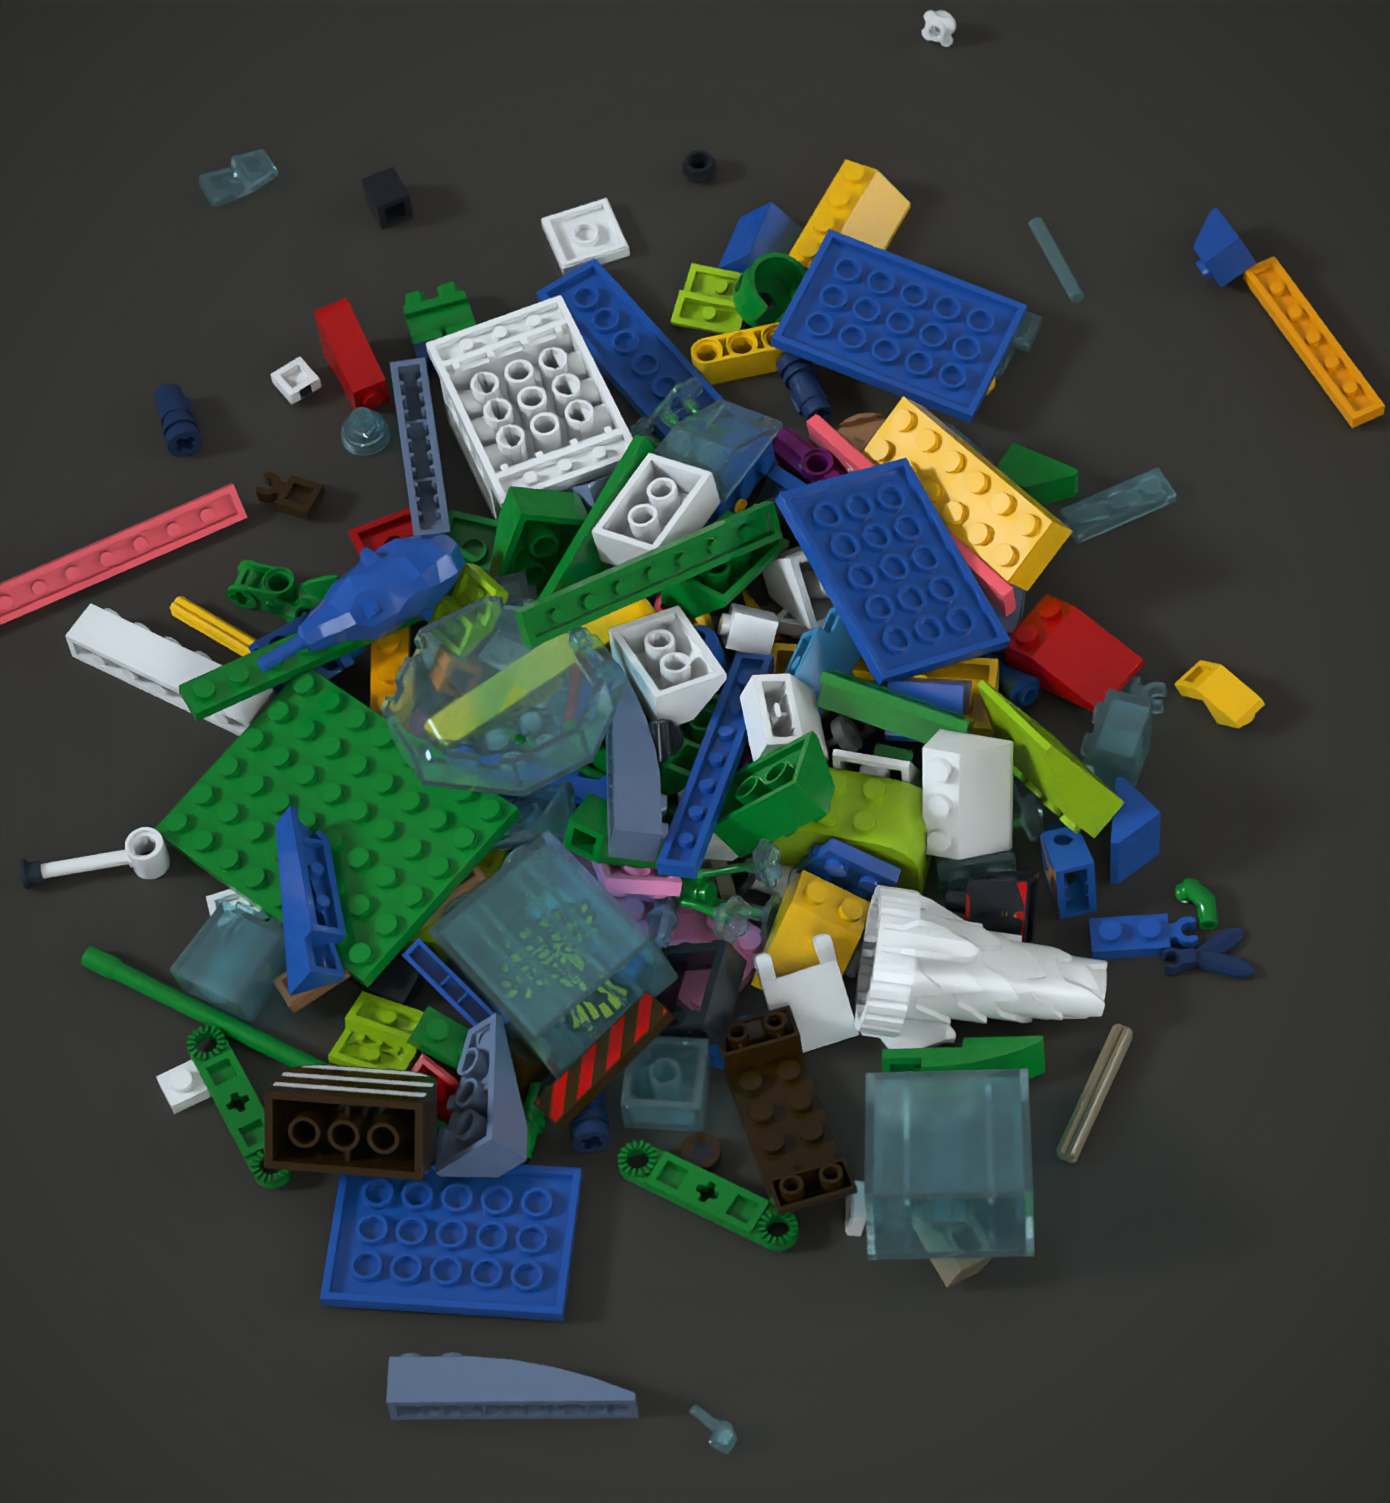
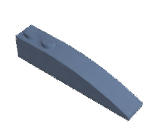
[390,357,451,536]
[605,663,668,862]
[386,1352,639,1420]

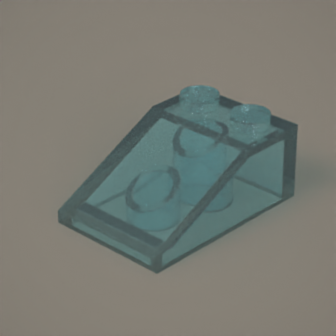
[655,399,783,503]

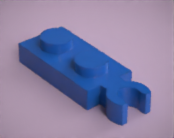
[1089,914,1198,960]

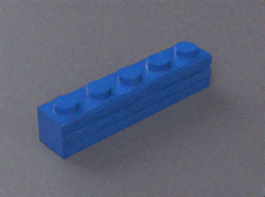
[402,938,507,1028]

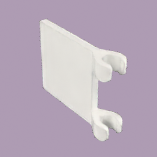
[752,933,859,1053]

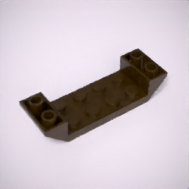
[717,1005,858,1215]

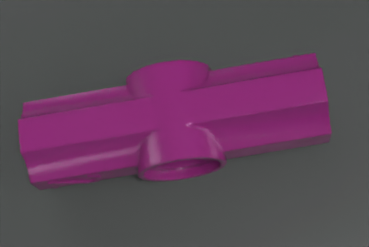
[772,428,846,485]

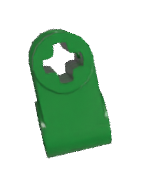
[226,560,297,612]

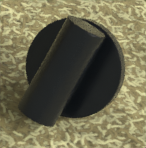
[649,718,684,762]

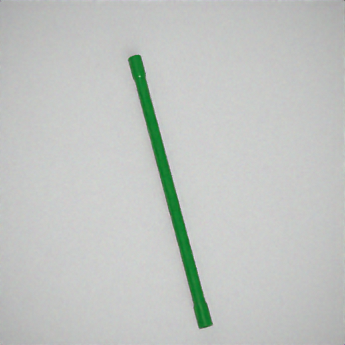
[81,945,448,1138]

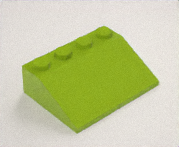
[977,679,1125,838]

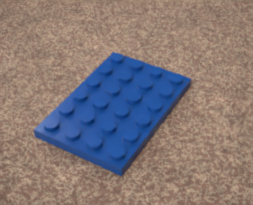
[771,229,1027,424]
[775,458,1011,686]
[320,1163,583,1321]

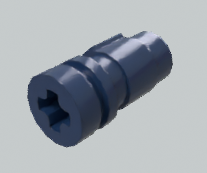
[776,352,833,421]
[154,384,202,457]
[569,1088,611,1154]

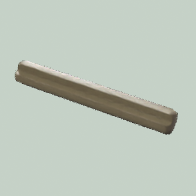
[1056,1024,1133,1163]

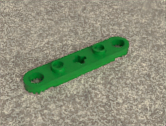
[186,1025,293,1189]
[618,1140,799,1251]

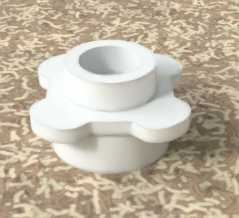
[921,10,956,47]

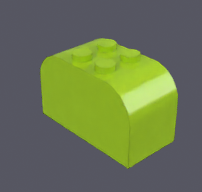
[768,767,933,896]

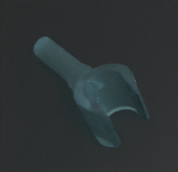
[690,1405,737,1454]

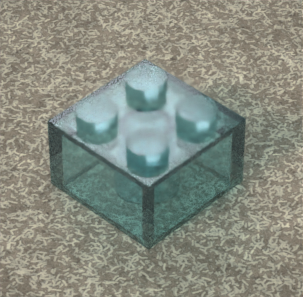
[1081,688,1153,793]
[621,1036,712,1132]

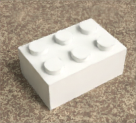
[591,453,720,566]

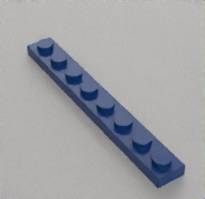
[656,652,775,879]

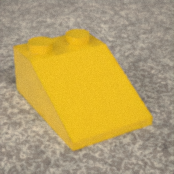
[751,870,871,991]

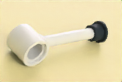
[20,827,170,890]

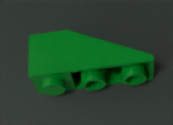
[562,792,669,869]

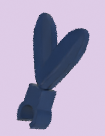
[1161,927,1254,979]

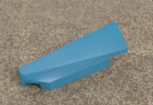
[784,607,861,717]

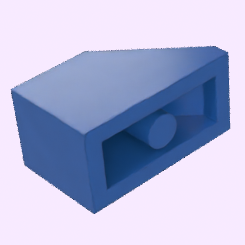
[1193,207,1257,288]

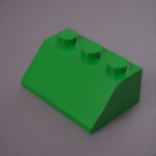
[661,510,789,619]
[714,731,835,858]

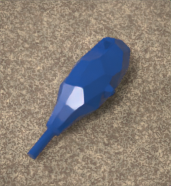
[257,533,465,672]

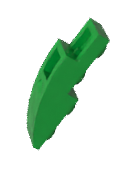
[882,1036,1045,1099]

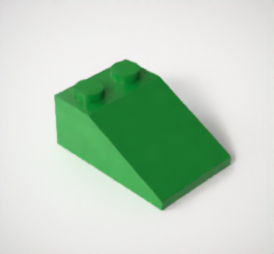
[489,486,588,605]

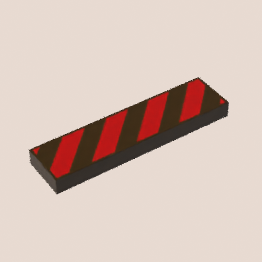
[533,990,675,1131]

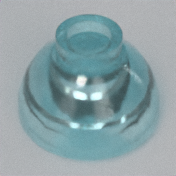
[340,407,391,456]

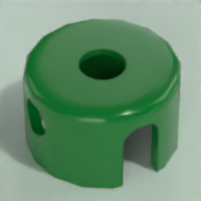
[733,252,807,328]

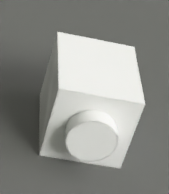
[718,603,779,655]

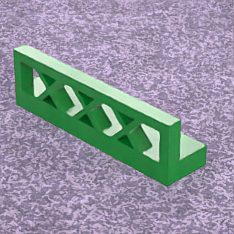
[816,668,976,744]

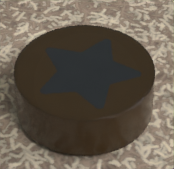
[681,1132,722,1172]

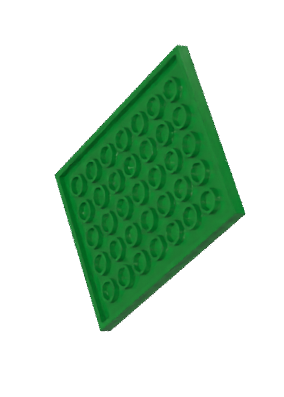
[155,669,522,988]

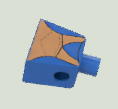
[1040,822,1097,920]

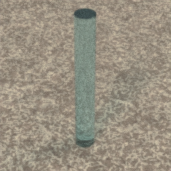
[1029,217,1084,303]

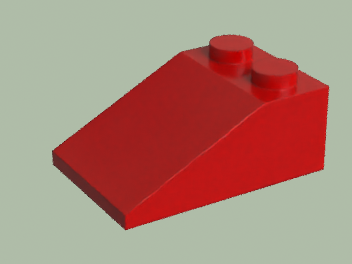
[1003,594,1144,715]

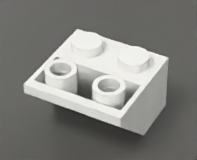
[740,673,829,762]

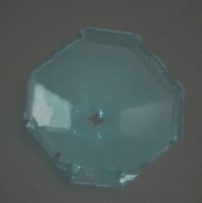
[380,595,630,797]

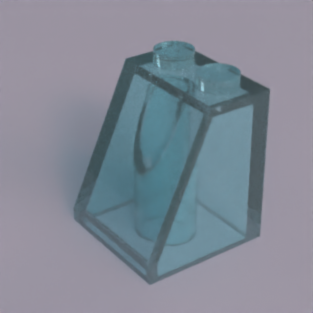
[170,900,286,1025]

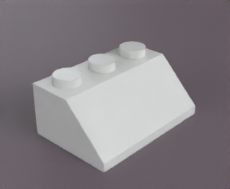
[609,605,727,725]
[922,729,1013,860]

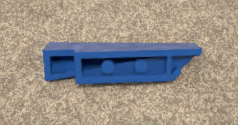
[276,806,346,995]

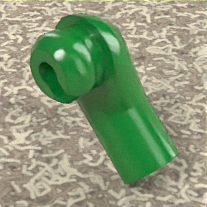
[1174,878,1219,930]

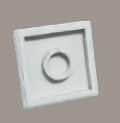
[541,198,630,276]

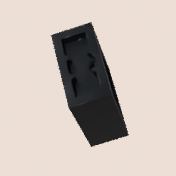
[649,940,747,1048]

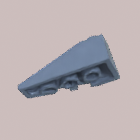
[435,1013,528,1177]

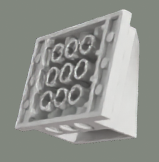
[426,295,633,520]

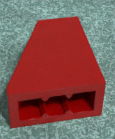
[314,298,390,415]

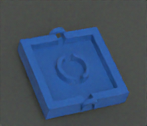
[796,838,901,901]

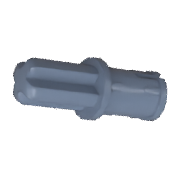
[647,896,679,950]

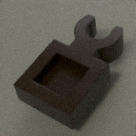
[255,472,325,521]

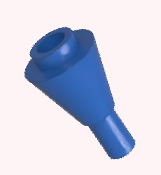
[983,653,1040,708]

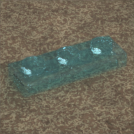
[1060,467,1176,544]

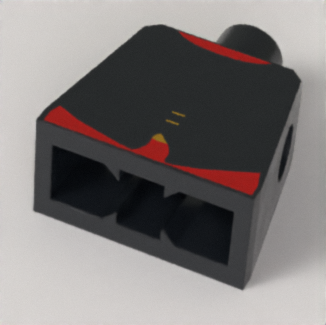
[945,871,1039,944]

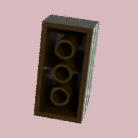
[264,1064,437,1180]

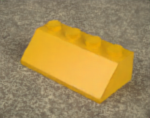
[789,159,911,270]

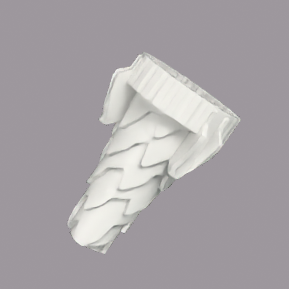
[855,885,1107,1049]

